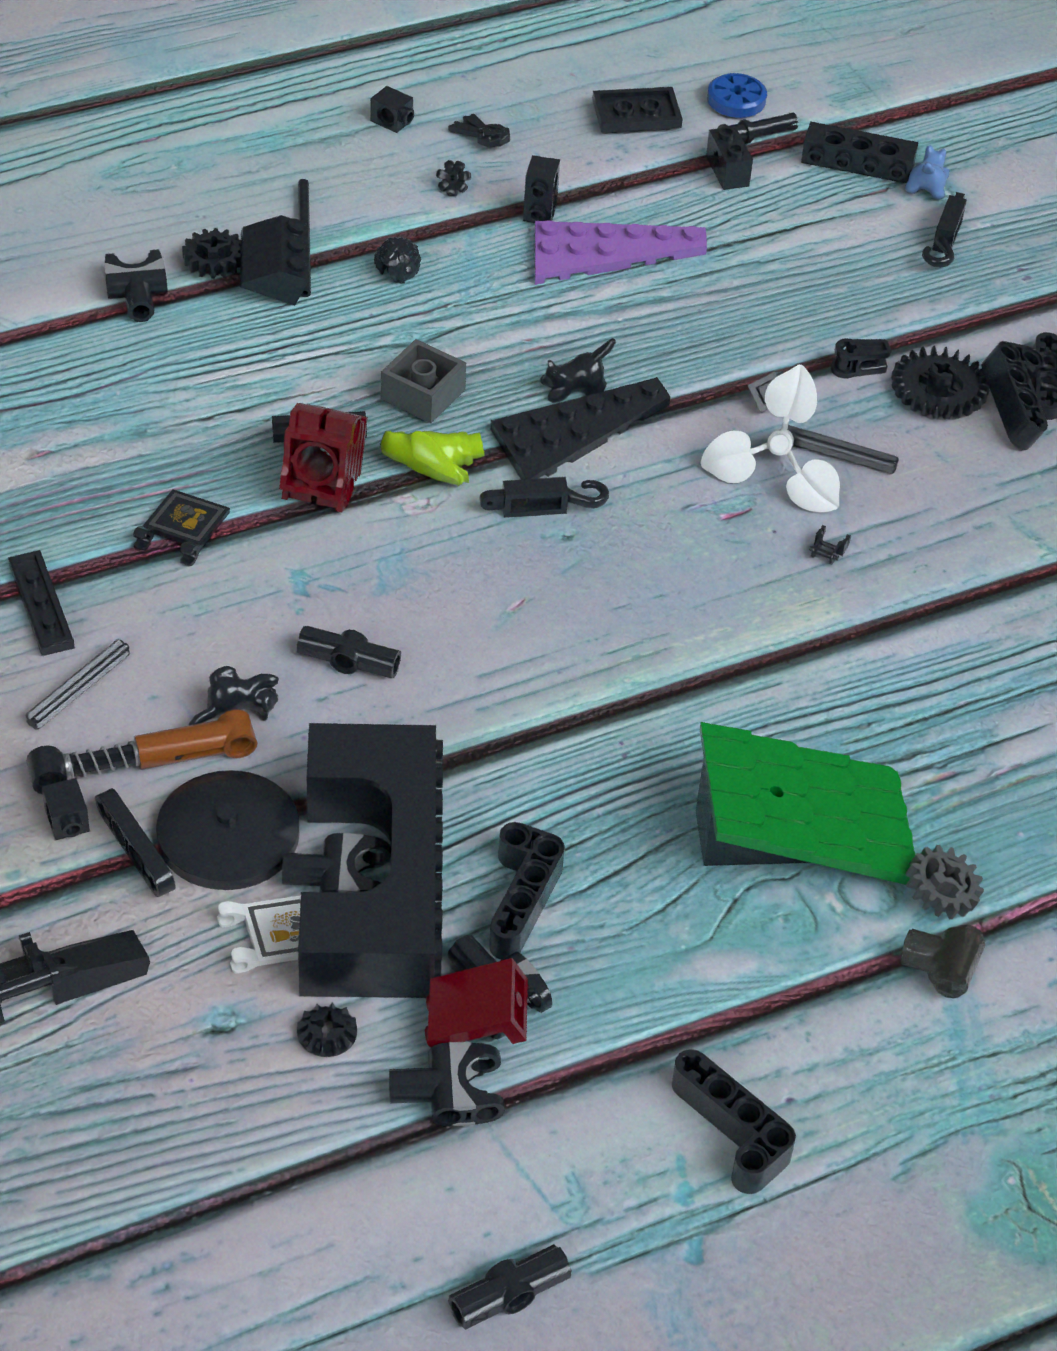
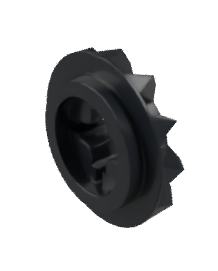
[297,1002,357,1057]

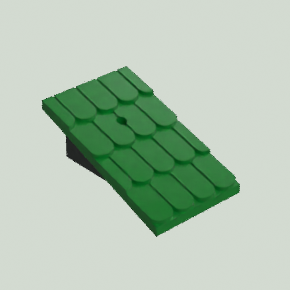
[696,722,915,885]

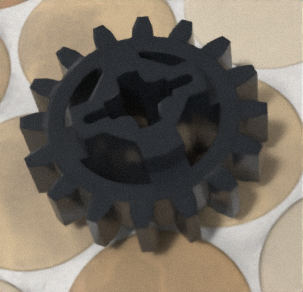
[182,228,241,279]

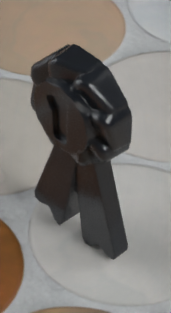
[448,114,510,147]

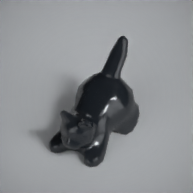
[540,338,616,403]
[189,666,279,725]

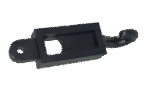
[922,192,967,268]
[479,477,609,518]

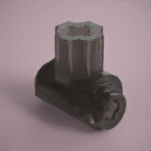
[900,925,986,999]

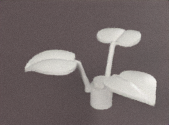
[701,364,840,512]

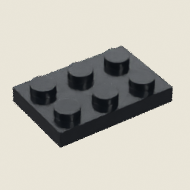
[592,87,683,133]

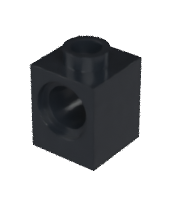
[370,86,414,133]
[42,778,90,840]

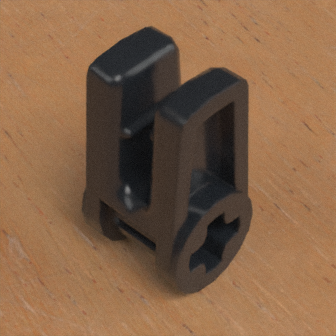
[831,338,891,379]

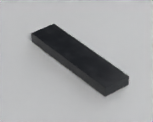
[8,550,75,656]

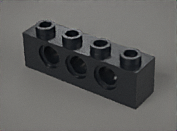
[801,121,919,184]

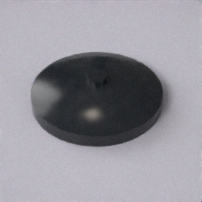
[156,770,300,890]

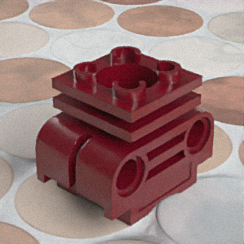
[279,403,368,512]

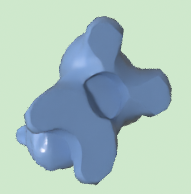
[905,145,949,199]

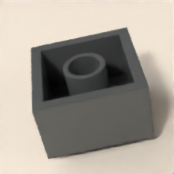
[381,339,466,423]

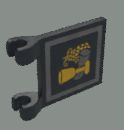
[133,489,230,566]

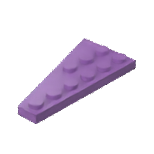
[535,221,707,285]

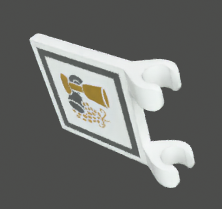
[217,895,301,974]

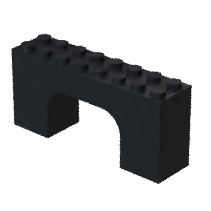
[298,723,443,998]

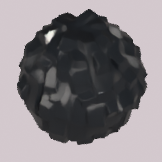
[374,237,422,284]

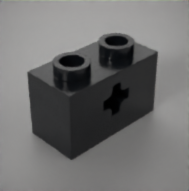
[706,126,753,190]

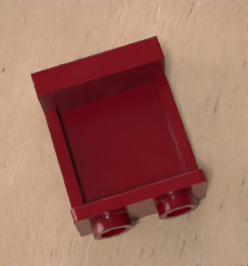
[425,958,528,1048]

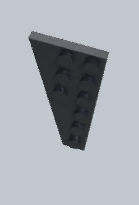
[490,377,670,479]

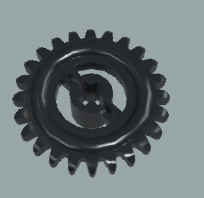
[891,345,990,420]

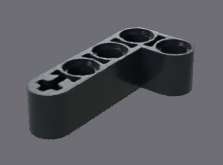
[981,341,1048,450]
[489,822,565,960]
[672,1049,796,1194]

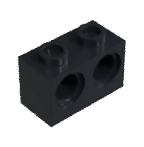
[523,155,560,223]

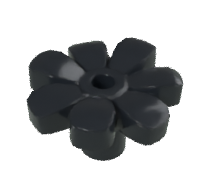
[436,160,471,196]

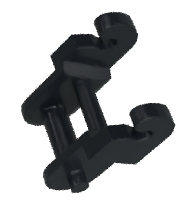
[809,525,851,565]

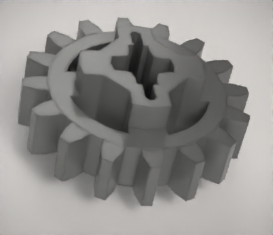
[905,845,984,919]

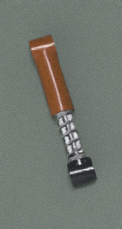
[26,710,258,795]

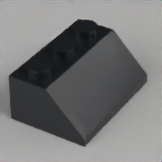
[240,215,309,306]

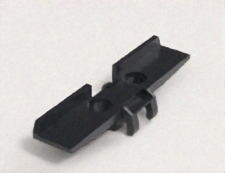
[0,930,150,1024]

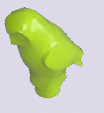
[380,431,485,486]

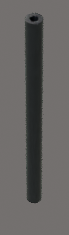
[298,179,311,297]

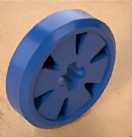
[707,73,767,118]

